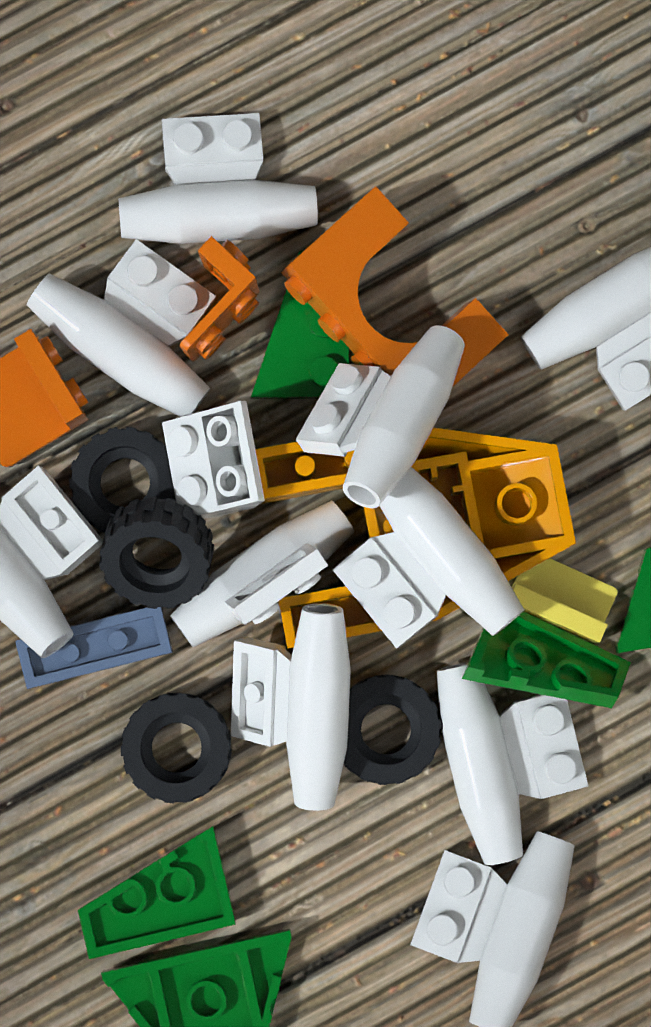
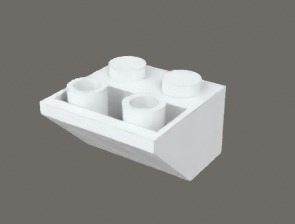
[162,401,265,518]

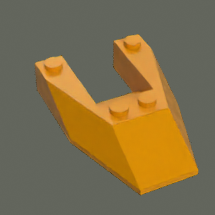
[255,427,576,649]

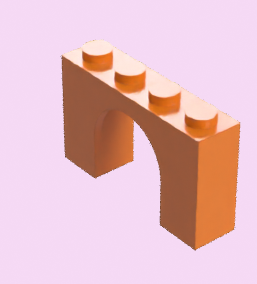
[281,186,509,386]

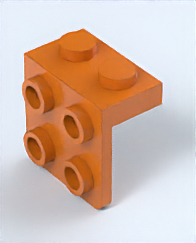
[180,236,260,362]
[0,329,89,468]

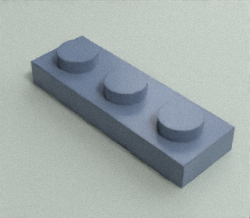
[15,607,173,689]

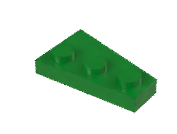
[251,251,349,399]
[462,612,631,709]
[78,825,236,959]

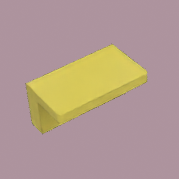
[512,558,618,644]

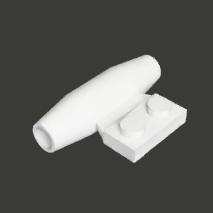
[118,113,318,244]
[27,239,216,417]
[521,247,651,411]
[296,325,465,508]
[0,466,103,658]
[332,467,525,649]
[170,500,354,648]
[231,604,351,811]
[437,662,588,865]
[410,831,575,1027]

